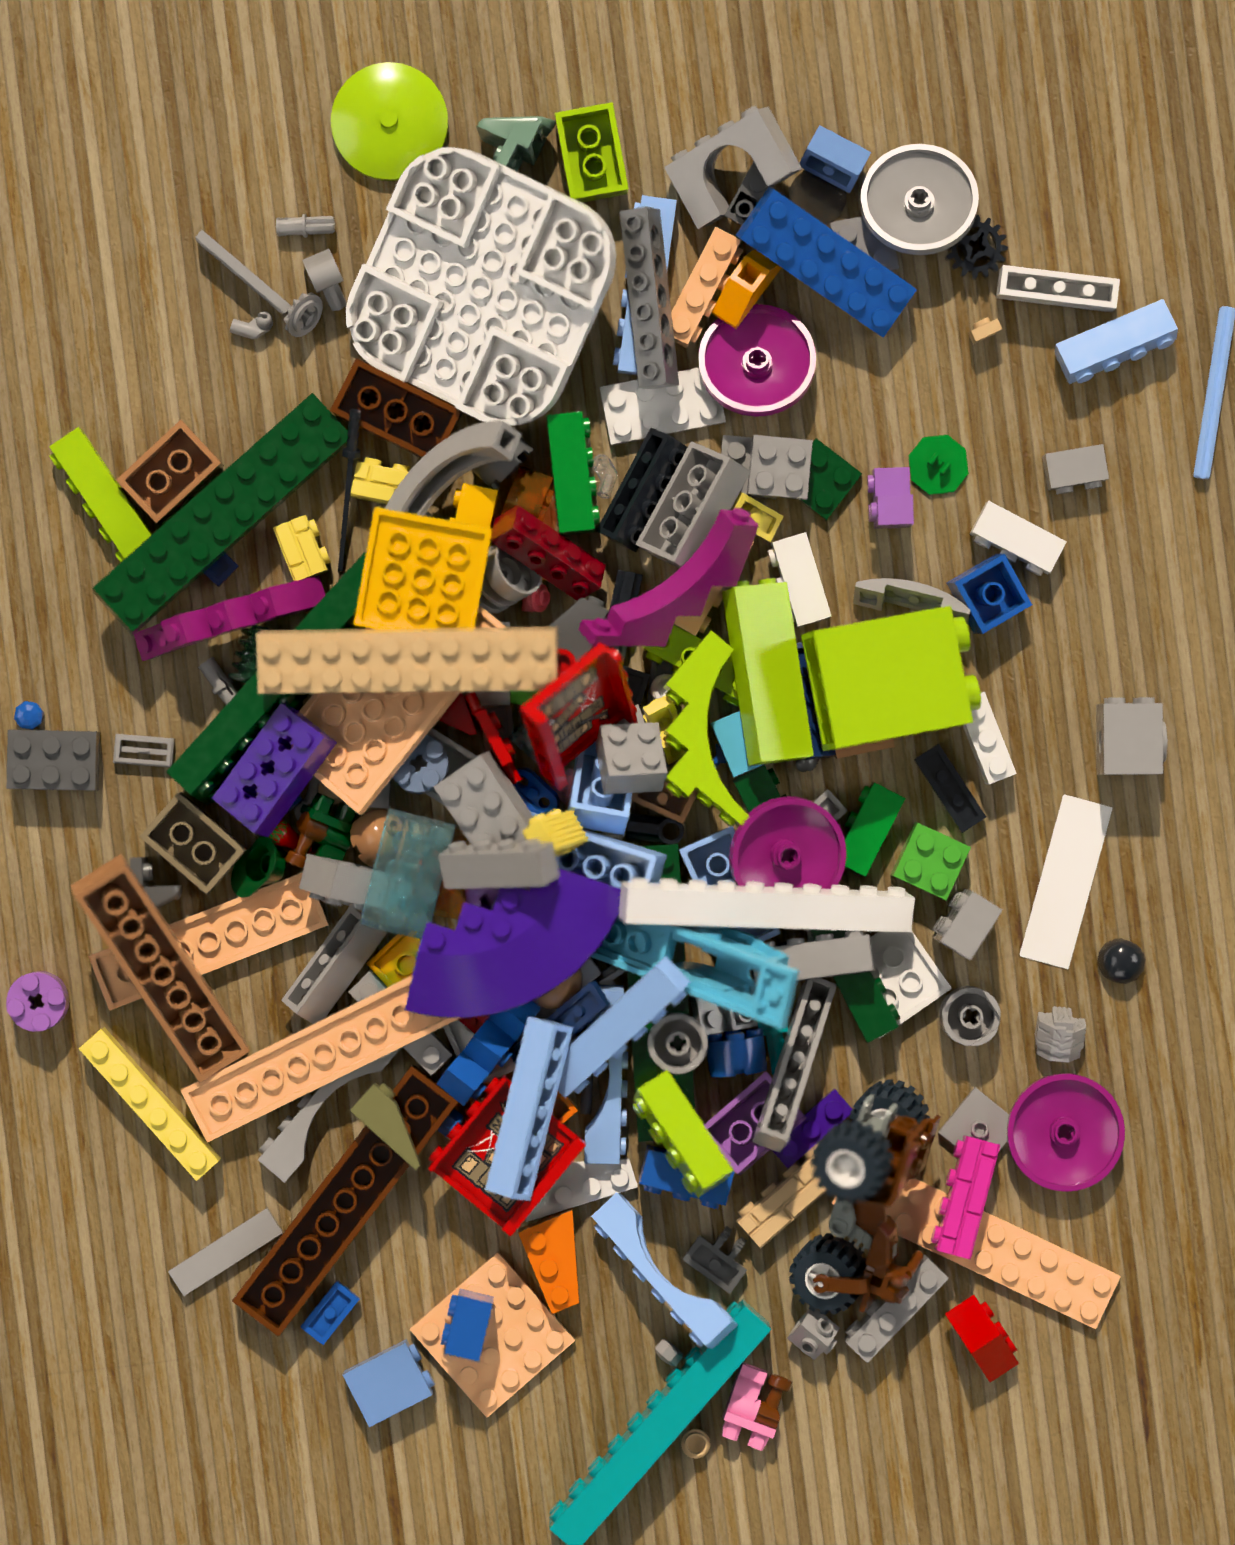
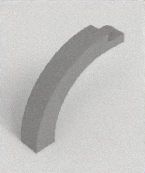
[385,420,522,516]

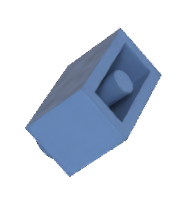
[799,125,871,193]

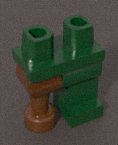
[285,792,357,869]

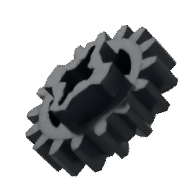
[945,215,1008,280]

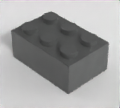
[6,730,100,791]

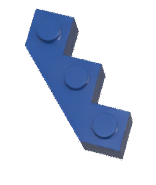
[437,1001,541,1106]

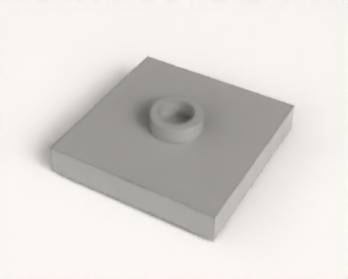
[938,1087,1009,1151]

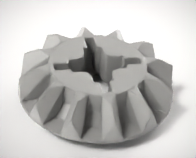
[284,292,323,337]

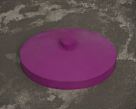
[699,304,816,417]
[729,797,846,889]
[1006,1073,1125,1192]

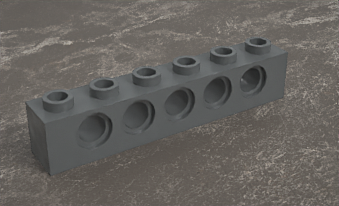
[620,206,679,389]

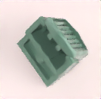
[476,116,556,172]

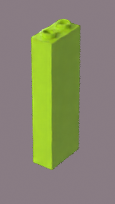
[722,578,814,766]

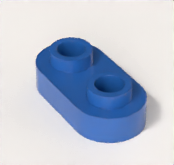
[513,767,560,815]

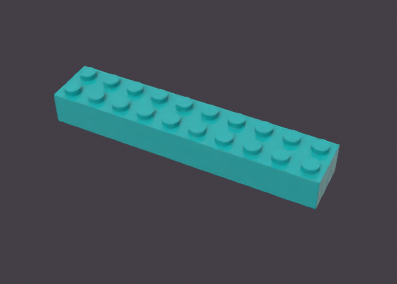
[549,1299,771,1545]

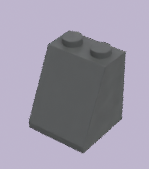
[548,595,609,662]

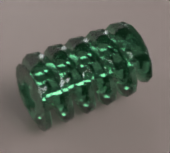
[228,625,273,683]

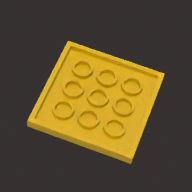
[354,507,493,629]

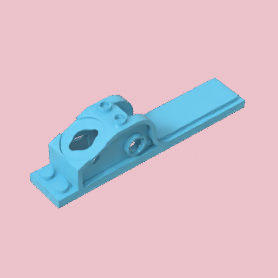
[590,917,799,1029]

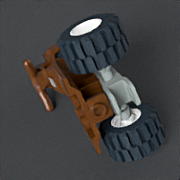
[789,1079,941,1315]

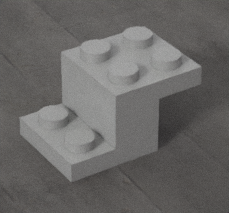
[721,435,813,500]

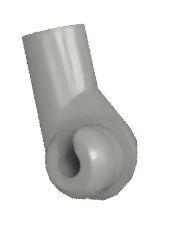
[230,311,273,339]

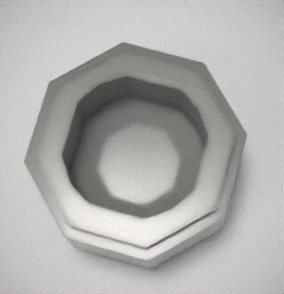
[655,1338,683,1366]

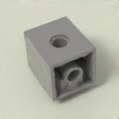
[1096,697,1167,775]

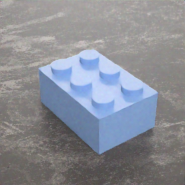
[568,741,632,835]

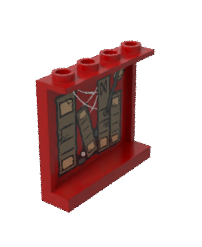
[520,642,638,791]
[428,1075,586,1237]

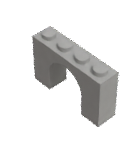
[664,106,802,229]

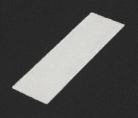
[1020,794,1112,969]

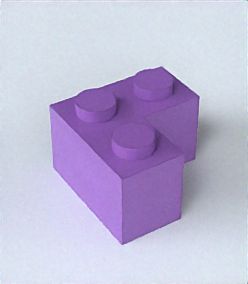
[867,467,914,529]

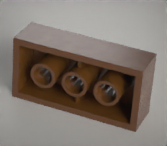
[330,358,463,458]

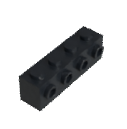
[596,428,688,552]

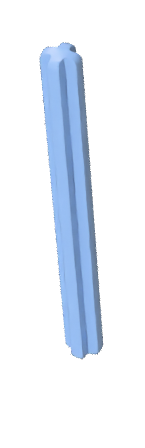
[1193,306,1235,480]

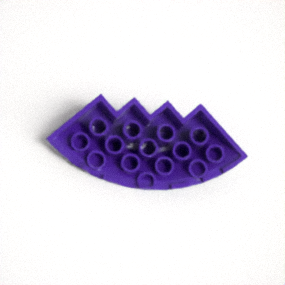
[405,868,621,1018]

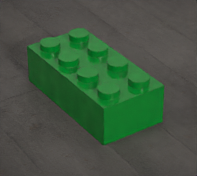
[547,411,600,536]

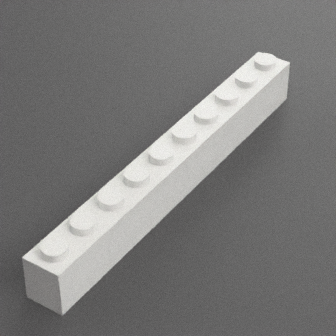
[618,878,915,932]

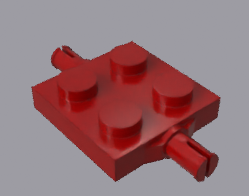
[464,691,522,785]

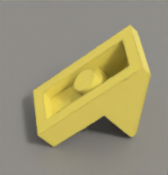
[731,492,784,542]

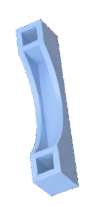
[584,985,628,1164]
[591,1192,738,1349]

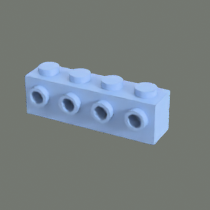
[1055,299,1178,384]

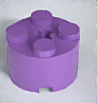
[6,971,69,1032]

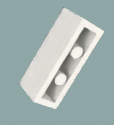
[970,501,1067,576]
[768,532,832,628]
[963,692,1017,785]

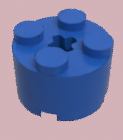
[706,1028,767,1077]

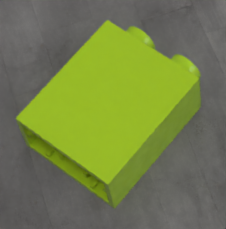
[801,606,981,751]

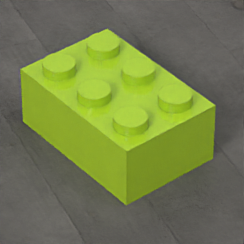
[555,102,629,203]

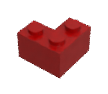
[945,1295,1019,1383]

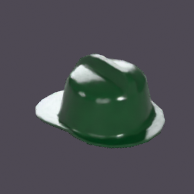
[231,836,288,898]

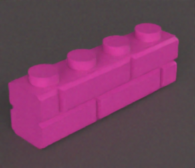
[931,1135,1000,1260]

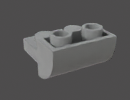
[689,994,758,1035]

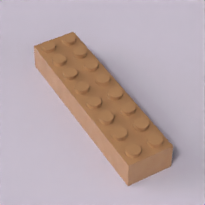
[71,854,250,1083]

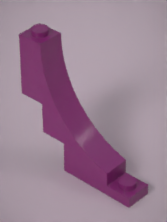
[578,508,759,646]

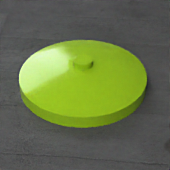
[331,62,448,181]

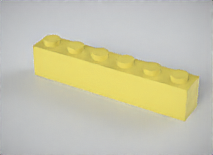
[79,1027,221,1181]

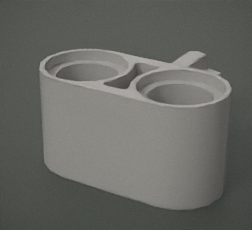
[302,248,347,311]

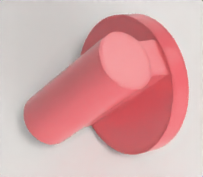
[522,583,550,612]

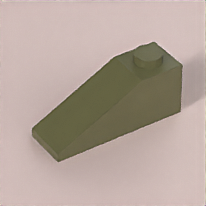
[350,1082,421,1170]

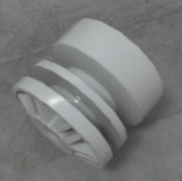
[479,544,542,613]

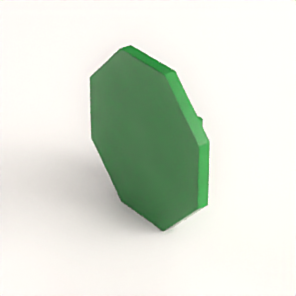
[908,435,969,495]

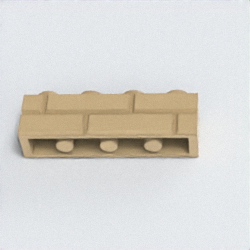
[737,1143,827,1248]

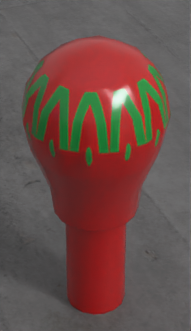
[269,820,313,854]

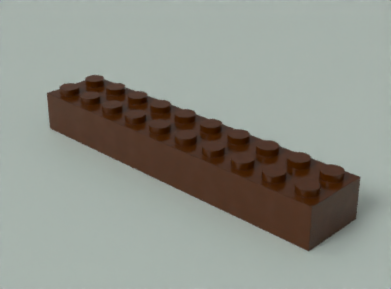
[232,1064,458,1337]

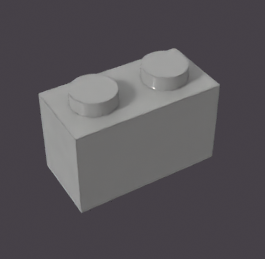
[1042,444,1109,495]

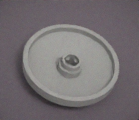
[861,144,979,255]

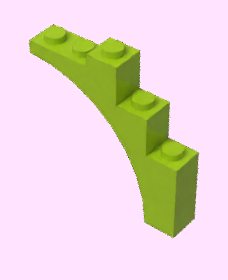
[663,631,749,827]

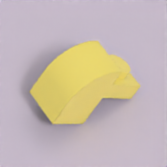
[643,696,685,765]

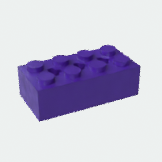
[212,703,337,837]

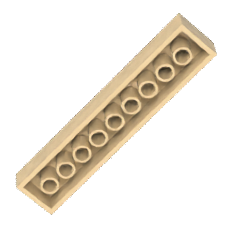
[256,627,559,694]

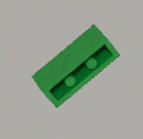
[844,782,906,877]

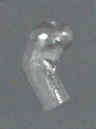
[593,454,617,499]

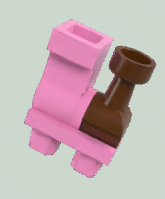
[722,1362,793,1451]

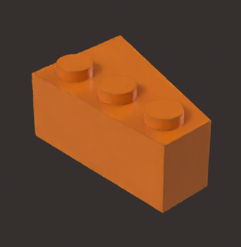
[518,1208,579,1314]

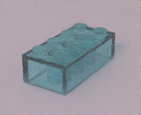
[360,808,456,939]

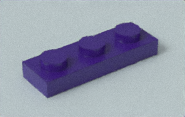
[772,1088,853,1168]

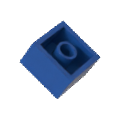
[946,554,1032,634]
[440,1288,494,1362]

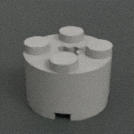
[939,986,1001,1046]
[647,1012,708,1074]

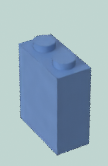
[343,1339,435,1427]

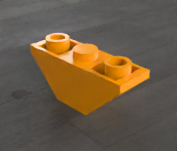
[712,249,782,329]

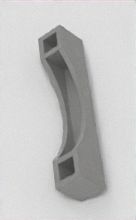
[258,1048,401,1183]

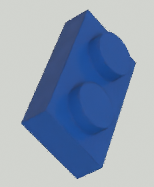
[300,1280,360,1345]

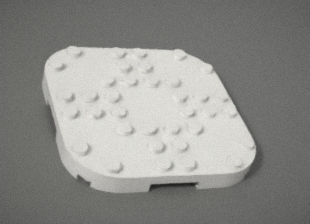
[346,148,616,426]

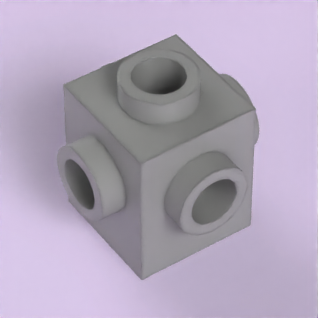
[787,1309,840,1360]

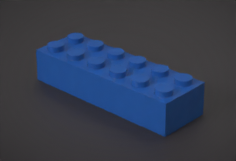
[736,187,917,338]

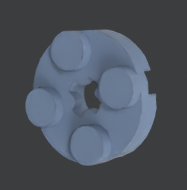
[393,735,449,794]

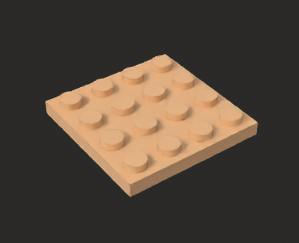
[410,1251,575,1418]

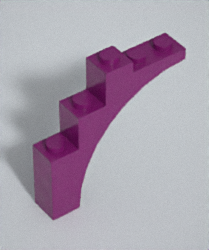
[134,575,325,661]

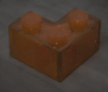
[492,465,554,544]

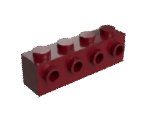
[491,505,605,601]

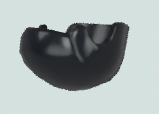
[1097,938,1146,984]

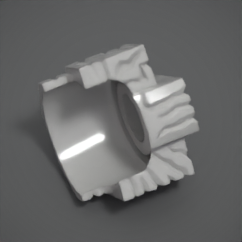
[1035,1006,1086,1063]

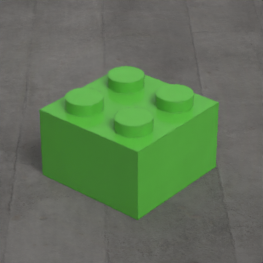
[891,822,971,901]

